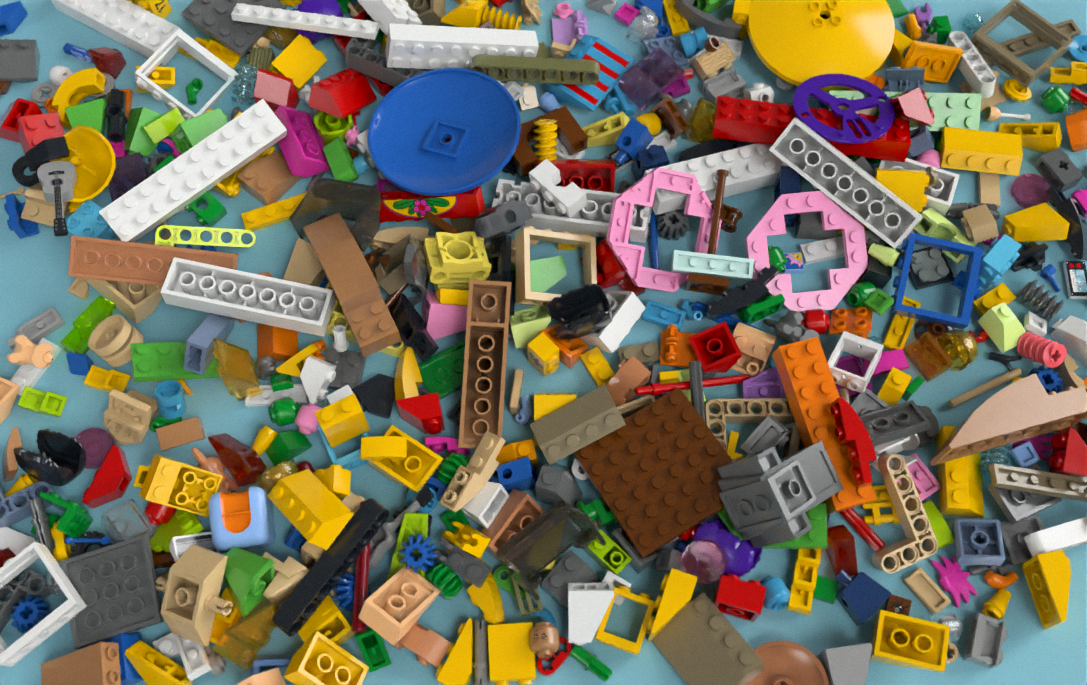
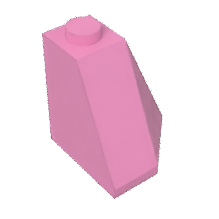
[422,290,468,340]

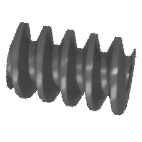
[1016,279,1064,322]

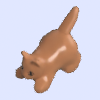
[192,447,239,493]

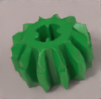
[438,452,470,486]
[426,562,463,600]

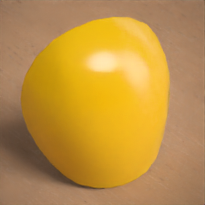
[50,125,116,202]

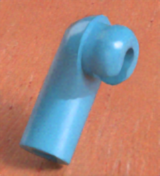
[680,299,703,321]
[529,605,556,628]

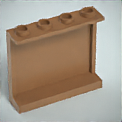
[41,642,121,685]

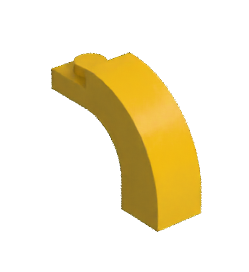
[52,68,105,130]

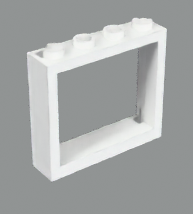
[135,28,239,120]
[0,541,87,667]

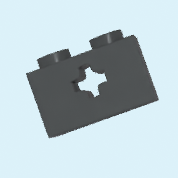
[1034,147,1083,192]

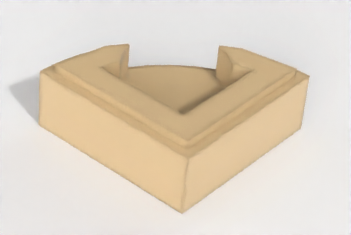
[67,277,90,301]

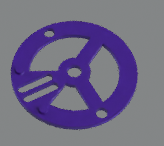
[792,74,895,144]

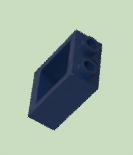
[774,166,800,228]

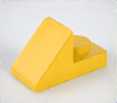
[276,343,318,377]

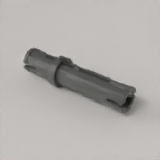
[28,497,57,564]

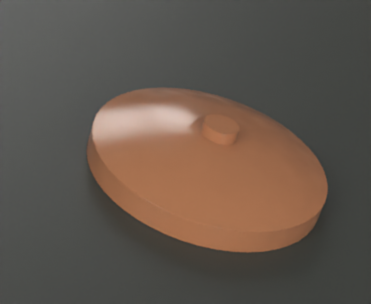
[746,641,830,685]

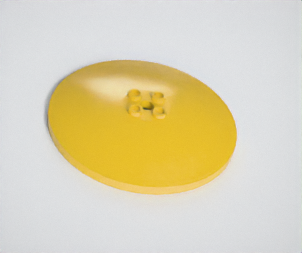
[747,0,895,91]

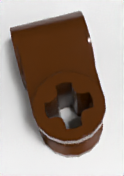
[710,200,743,233]

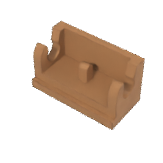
[156,417,206,452]

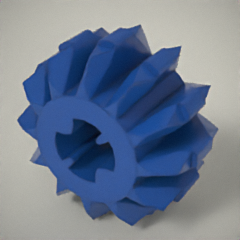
[1026,365,1063,393]
[399,534,437,573]
[332,573,372,611]
[9,595,51,633]

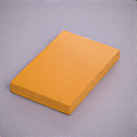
[900,40,964,84]

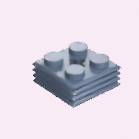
[952,518,1005,566]

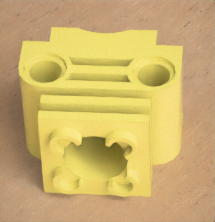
[423,231,492,292]

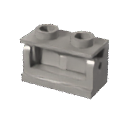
[702,67,747,108]
[740,415,791,454]
[964,613,1008,669]

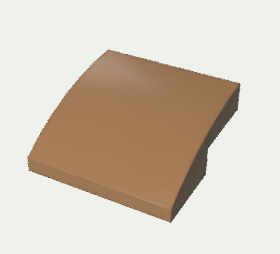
[2,427,22,482]

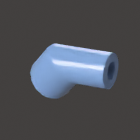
[515,395,534,425]

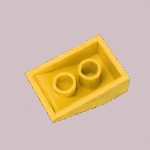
[367,425,443,493]
[1021,550,1071,630]
[870,610,950,673]

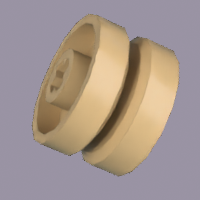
[88,314,144,367]

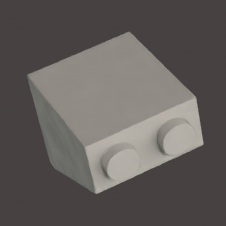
[816,643,872,685]

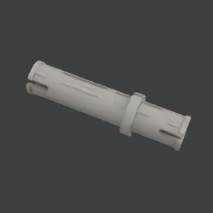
[472,619,490,685]

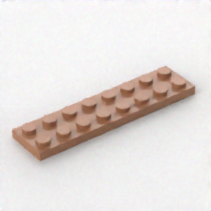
[68,235,239,286]

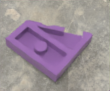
[742,366,785,399]

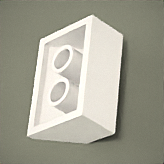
[580,290,646,353]

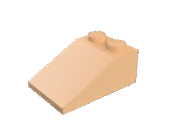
[358,565,441,646]

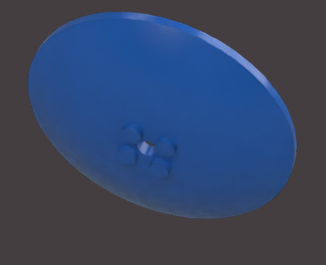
[368,68,521,196]

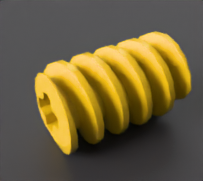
[482,6,522,30]
[533,119,557,161]

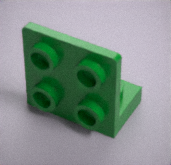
[738,281,785,324]
[39,492,93,538]

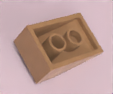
[237,149,302,206]

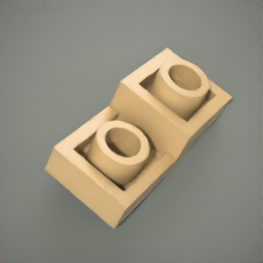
[1055,353,1087,390]

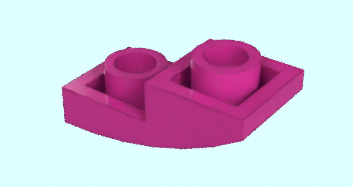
[861,349,910,378]
[425,437,470,456]

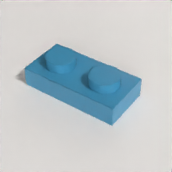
[642,299,687,332]

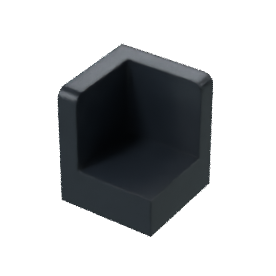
[861,256,892,289]

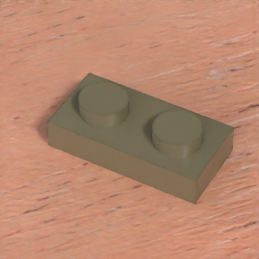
[617,341,660,365]

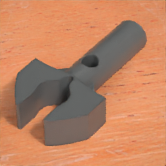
[968,555,1011,576]

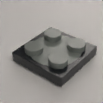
[901,247,955,290]

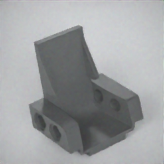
[717,440,844,549]

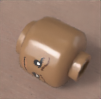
[529,622,559,658]

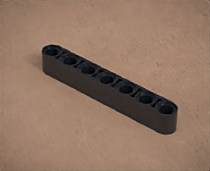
[272,498,389,637]

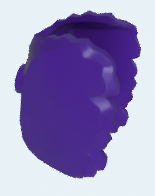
[292,0,343,45]
[692,519,763,578]

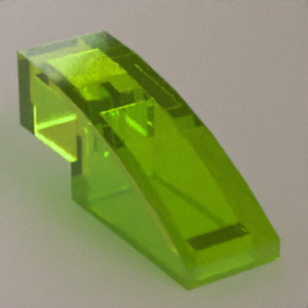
[60,296,116,354]

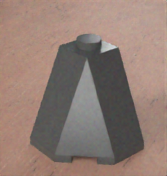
[535,462,583,514]

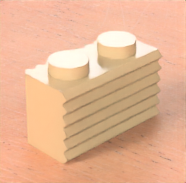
[691,40,736,81]
[960,204,999,244]

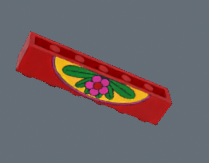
[365,186,485,223]

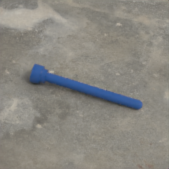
[649,209,660,270]

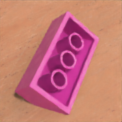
[274,105,331,178]

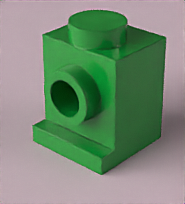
[926,16,952,44]

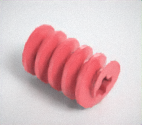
[1017,332,1067,368]

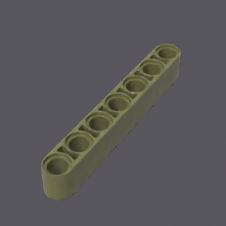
[470,55,600,85]

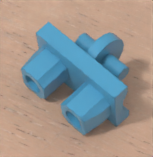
[604,84,637,117]

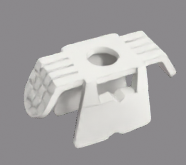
[869,434,920,474]

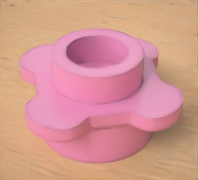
[553,3,574,19]
[345,126,361,147]

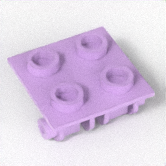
[552,10,589,46]

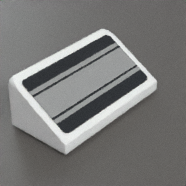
[169,532,219,562]

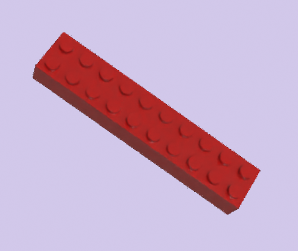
[712,96,911,162]

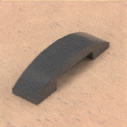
[674,0,742,39]

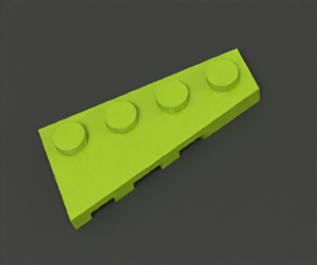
[386,512,428,582]

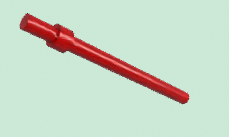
[634,374,750,396]

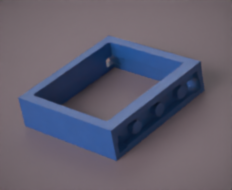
[890,232,984,330]

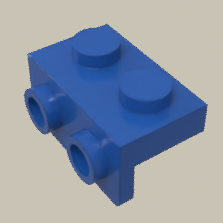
[4,193,39,239]

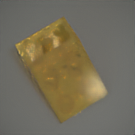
[212,338,262,401]
[212,602,280,671]

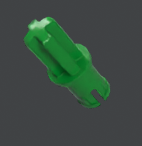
[569,645,612,682]

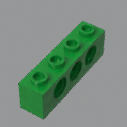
[153,154,227,228]

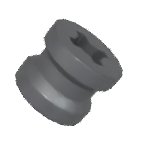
[255,356,279,380]

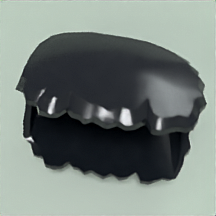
[547,284,612,340]
[14,429,86,486]

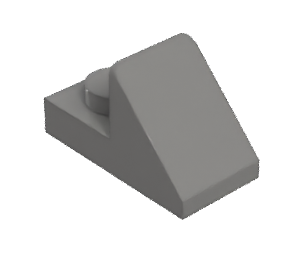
[586,0,617,16]

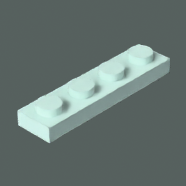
[671,250,754,280]

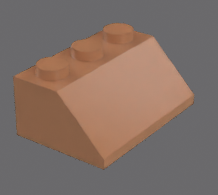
[480,489,553,570]

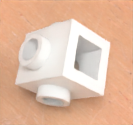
[743,82,774,103]

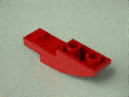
[830,397,877,487]

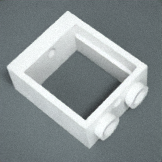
[827,331,884,393]

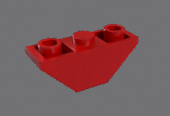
[81,444,132,509]

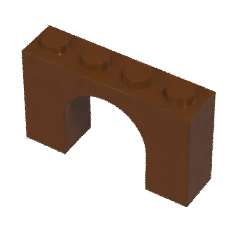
[510,106,588,178]

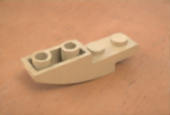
[367,227,435,250]
[439,431,505,512]

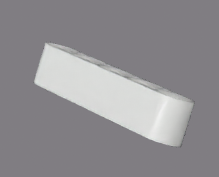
[948,31,996,98]
[1023,517,1087,557]

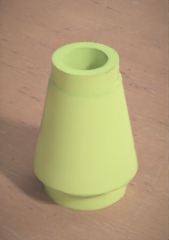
[868,243,900,267]

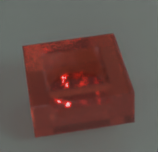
[618,277,645,296]

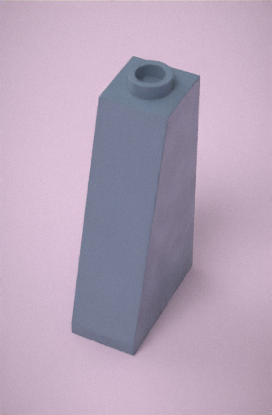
[184,313,235,376]

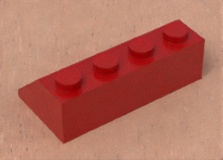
[308,68,377,119]
[538,159,615,193]

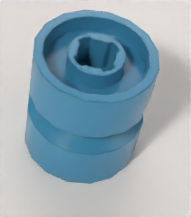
[679,26,708,58]
[154,380,186,419]

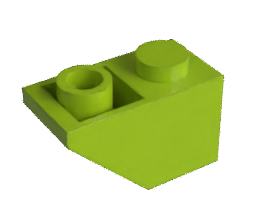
[584,529,632,575]

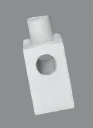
[461,482,509,529]

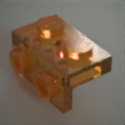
[903,331,953,383]

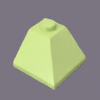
[978,302,1026,353]
[509,306,551,349]

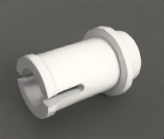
[332,325,349,352]

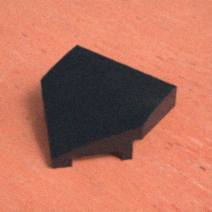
[351,374,395,419]

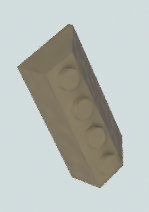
[530,384,626,465]

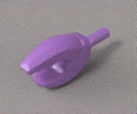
[913,3,932,34]

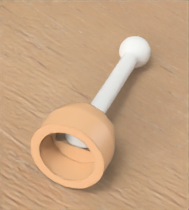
[984,106,1031,121]

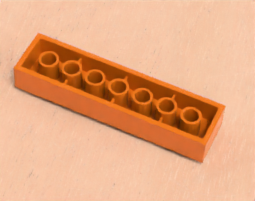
[772,337,876,515]

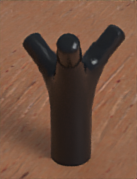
[988,352,1022,371]

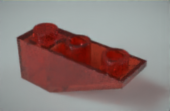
[208,433,267,487]

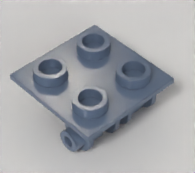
[643,36,689,75]
[884,66,925,92]

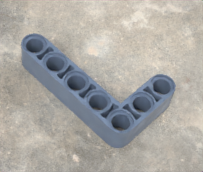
[0,481,56,528]

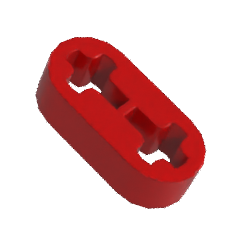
[537,637,572,677]

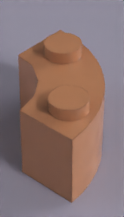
[605,356,651,407]
[389,621,451,668]

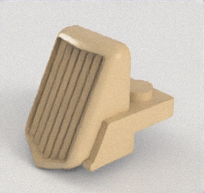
[21,182,70,228]
[103,389,158,445]
[262,552,310,604]

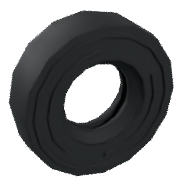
[12,155,39,187]

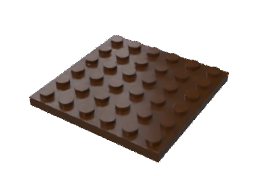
[572,387,732,559]

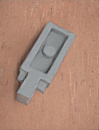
[6,307,65,350]

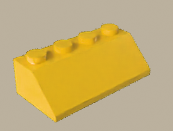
[938,126,1023,176]
[936,425,984,518]
[267,469,354,550]

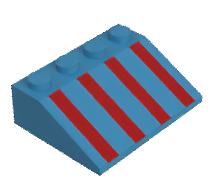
[544,34,634,112]

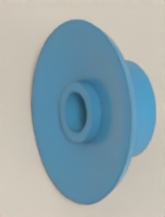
[1069,35,1087,62]

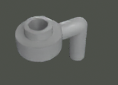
[204,642,226,677]

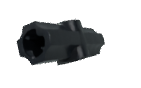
[105,88,128,143]

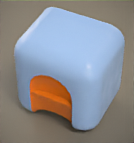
[208,486,276,552]

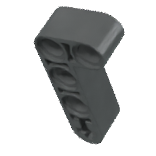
[0,568,54,634]

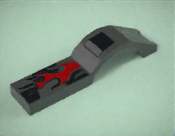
[404,244,429,306]

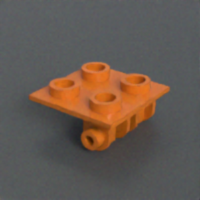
[829,307,873,339]
[660,324,699,367]

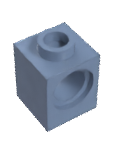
[908,126,934,157]

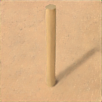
[948,367,1022,408]

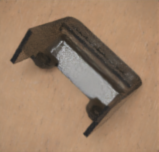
[289,178,381,252]
[496,501,607,601]

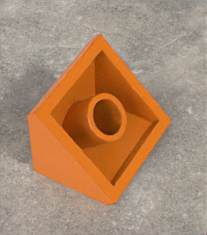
[257,323,299,362]
[539,323,590,369]

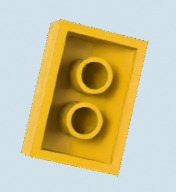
[283,631,369,685]

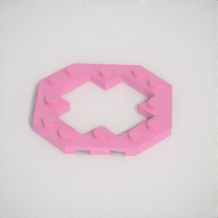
[606,167,722,293]
[745,191,868,313]

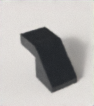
[25,136,70,172]

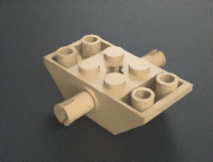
[155,545,233,646]

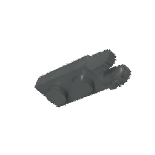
[432,537,492,588]

